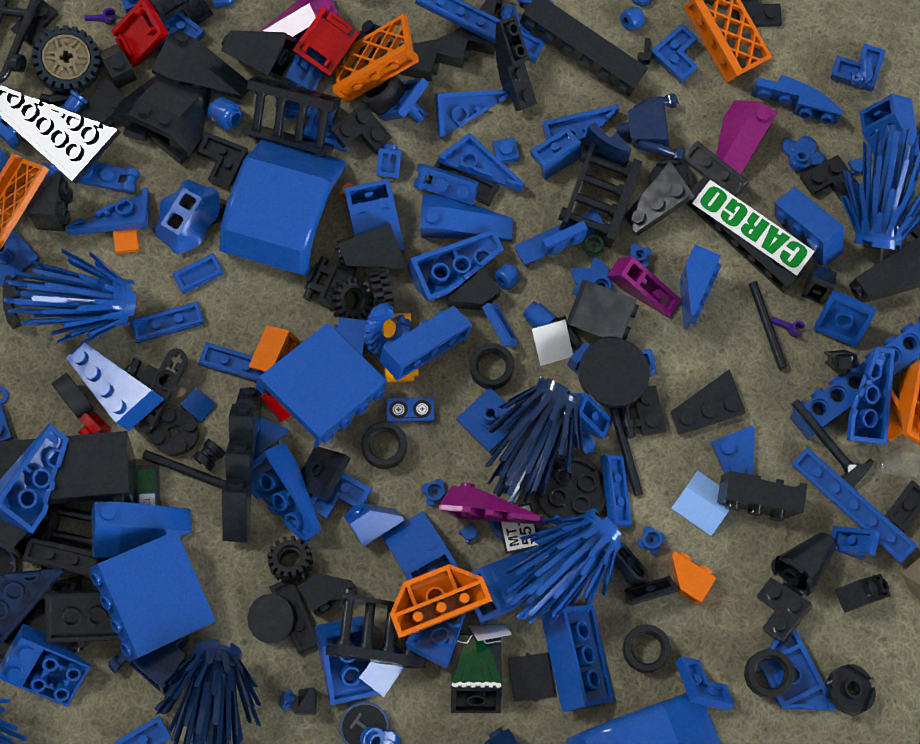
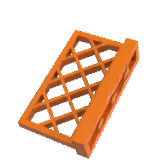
[683,0,772,83]
[332,13,419,103]
[0,153,49,250]

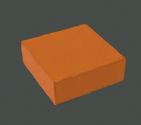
[113,229,140,254]

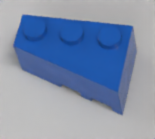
[774,187,844,266]

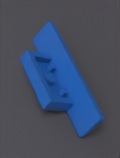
[515,209,604,266]

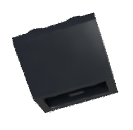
[27,171,73,231]

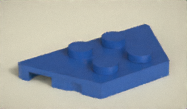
[757,629,836,710]

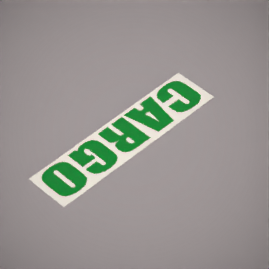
[692,180,815,275]

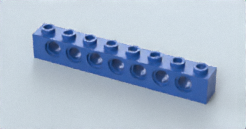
[789,316,920,440]

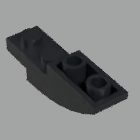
[495,15,537,111]

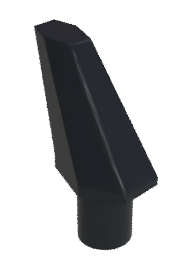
[40,92,71,106]
[557,316,582,348]

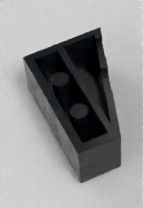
[717,471,808,522]

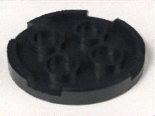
[578,338,650,408]
[536,456,606,518]

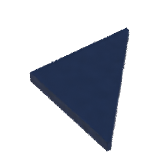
[0,568,64,644]

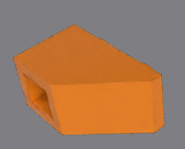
[669,551,716,605]

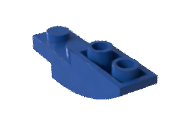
[751,75,843,124]

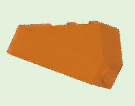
[898,360,920,445]

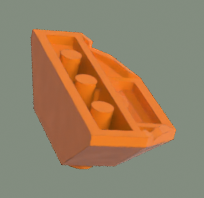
[389,564,492,638]

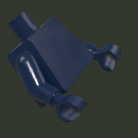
[616,93,684,161]
[108,636,189,714]

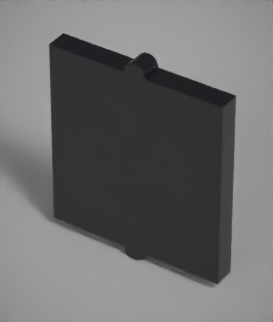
[508,652,555,702]

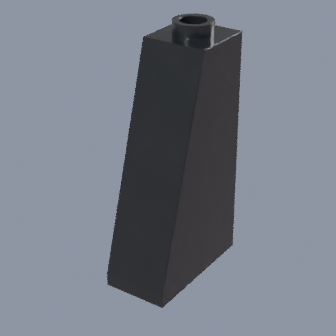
[849,237,920,303]

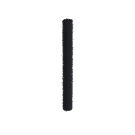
[748,281,788,370]
[609,408,643,497]
[142,450,225,489]

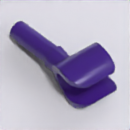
[85,8,115,25]
[771,317,805,337]

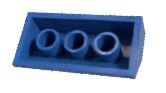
[541,605,616,712]

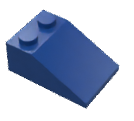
[315,616,379,705]

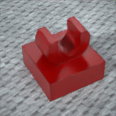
[78,412,112,435]

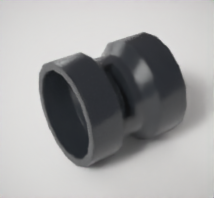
[192,438,225,472]

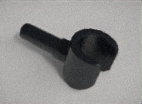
[638,38,651,65]

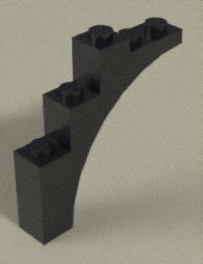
[380,0,503,82]
[222,387,263,543]

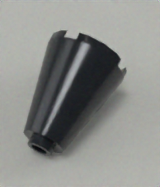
[771,533,837,597]

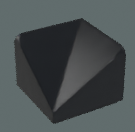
[295,688,317,715]

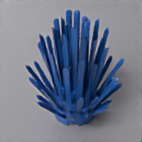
[840,125,920,250]
[3,248,136,344]
[505,508,624,624]

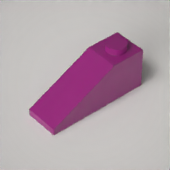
[607,256,681,317]

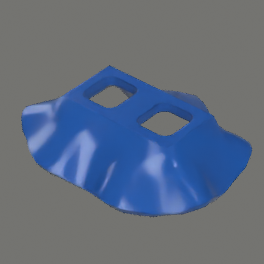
[153,180,220,253]

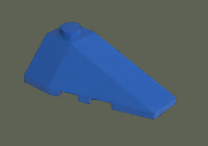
[847,347,895,445]
[91,502,191,559]

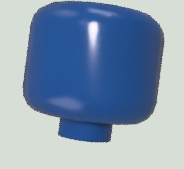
[620,7,645,31]
[494,264,520,290]

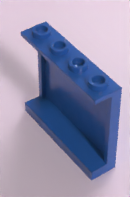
[256,323,387,447]
[89,530,216,661]

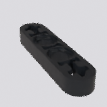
[133,348,188,435]

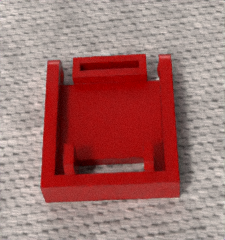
[111,0,169,68]
[293,6,361,77]

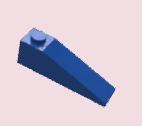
[420,194,513,241]
[407,229,504,301]
[0,424,69,534]
[251,443,321,543]

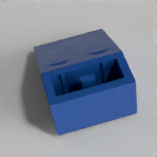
[860,94,919,172]
[344,179,405,252]
[679,244,722,330]
[381,511,459,581]
[470,551,533,626]
[0,624,91,707]

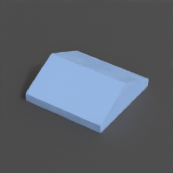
[671,471,729,536]

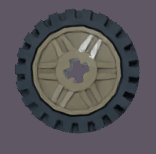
[32,25,101,94]

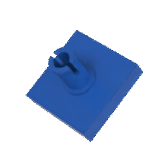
[378,78,429,123]
[0,229,40,287]
[813,290,877,348]
[456,387,517,453]

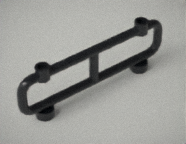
[0,0,40,84]

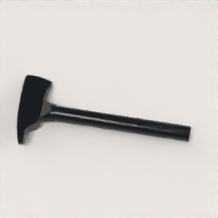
[791,399,874,487]

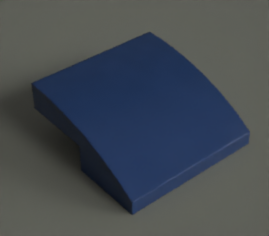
[584,122,632,166]

